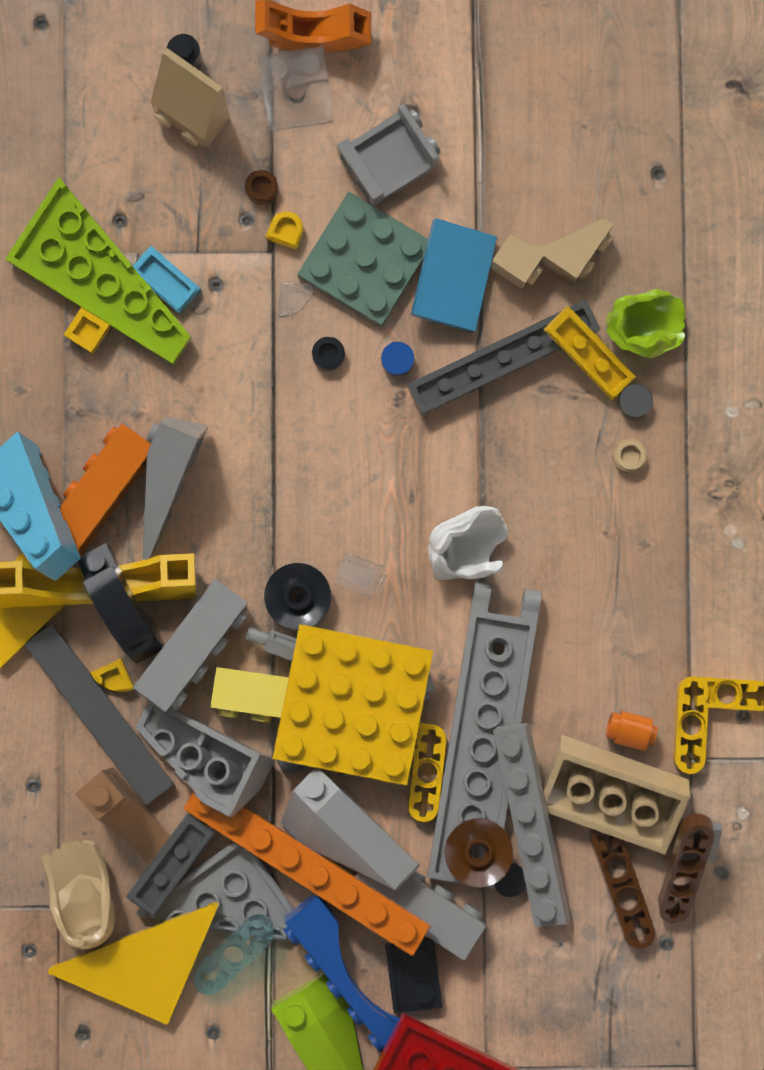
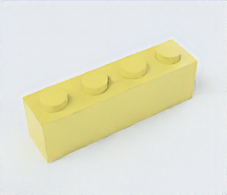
[210,667,289,723]

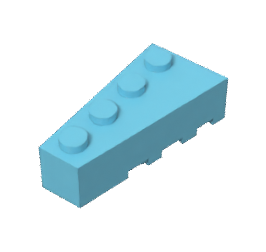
[0,431,81,581]

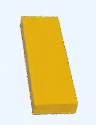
[543,306,636,400]

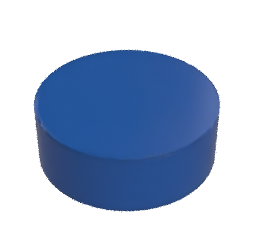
[381,342,414,376]

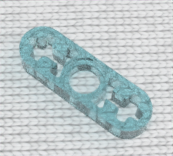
[193,914,274,995]

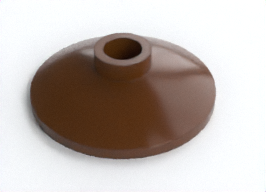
[444,818,513,888]

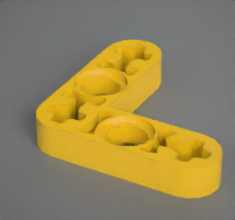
[673,676,764,774]
[408,722,446,822]

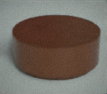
[245,170,278,205]

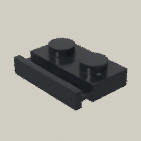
[385,938,442,1014]

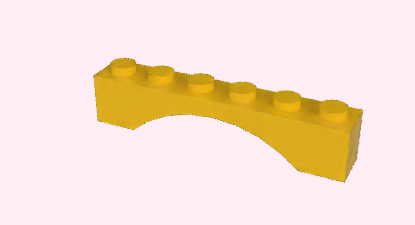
[0,553,196,608]

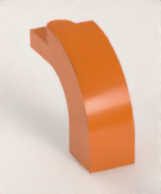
[255,0,371,52]

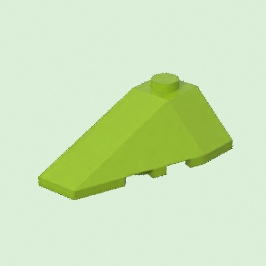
[271,972,363,1070]

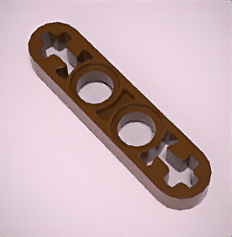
[658,814,715,923]
[589,828,655,949]

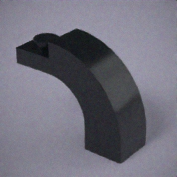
[78,543,164,664]

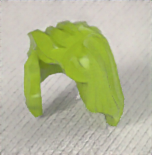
[606,289,685,358]

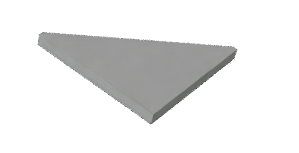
[136,842,294,941]

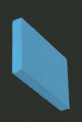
[411,218,497,333]

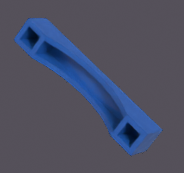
[283,893,400,1053]

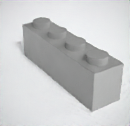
[133,579,249,715]
[354,870,486,961]

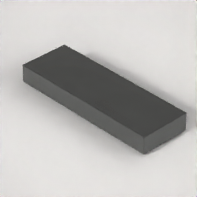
[126,813,215,918]

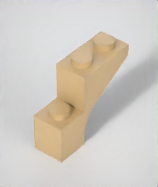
[490,219,614,290]

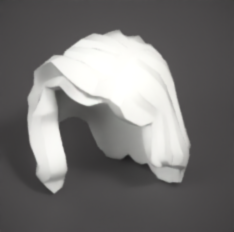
[428,506,508,580]

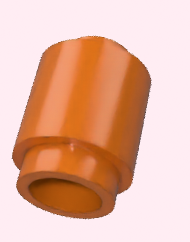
[606,711,658,751]

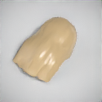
[41,840,116,949]

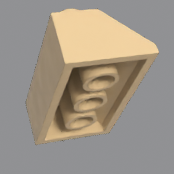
[543,734,690,855]

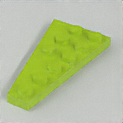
[5,177,192,366]

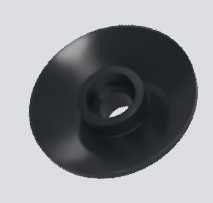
[264,563,331,630]

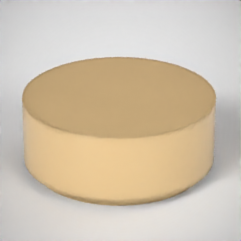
[612,439,647,473]

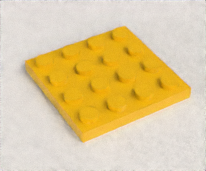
[273,624,433,785]

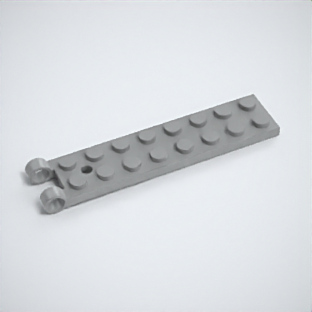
[427,580,542,889]

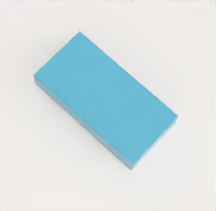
[133,246,201,315]

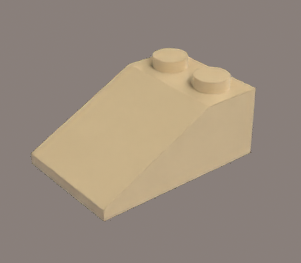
[151,48,230,149]

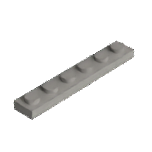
[493,723,571,927]

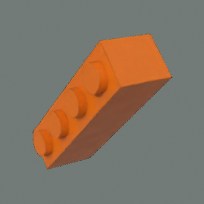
[59,423,151,556]

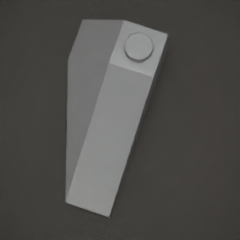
[142,417,209,559]
[135,701,275,817]
[281,767,420,891]

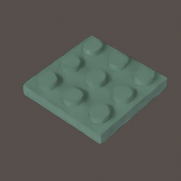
[297,191,428,327]

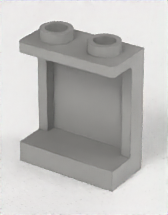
[337,104,441,207]

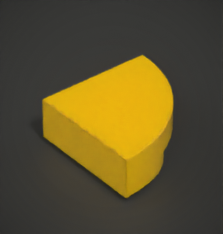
[90,658,134,692]

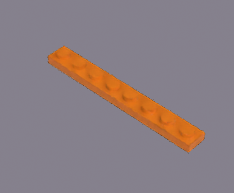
[183,791,432,956]

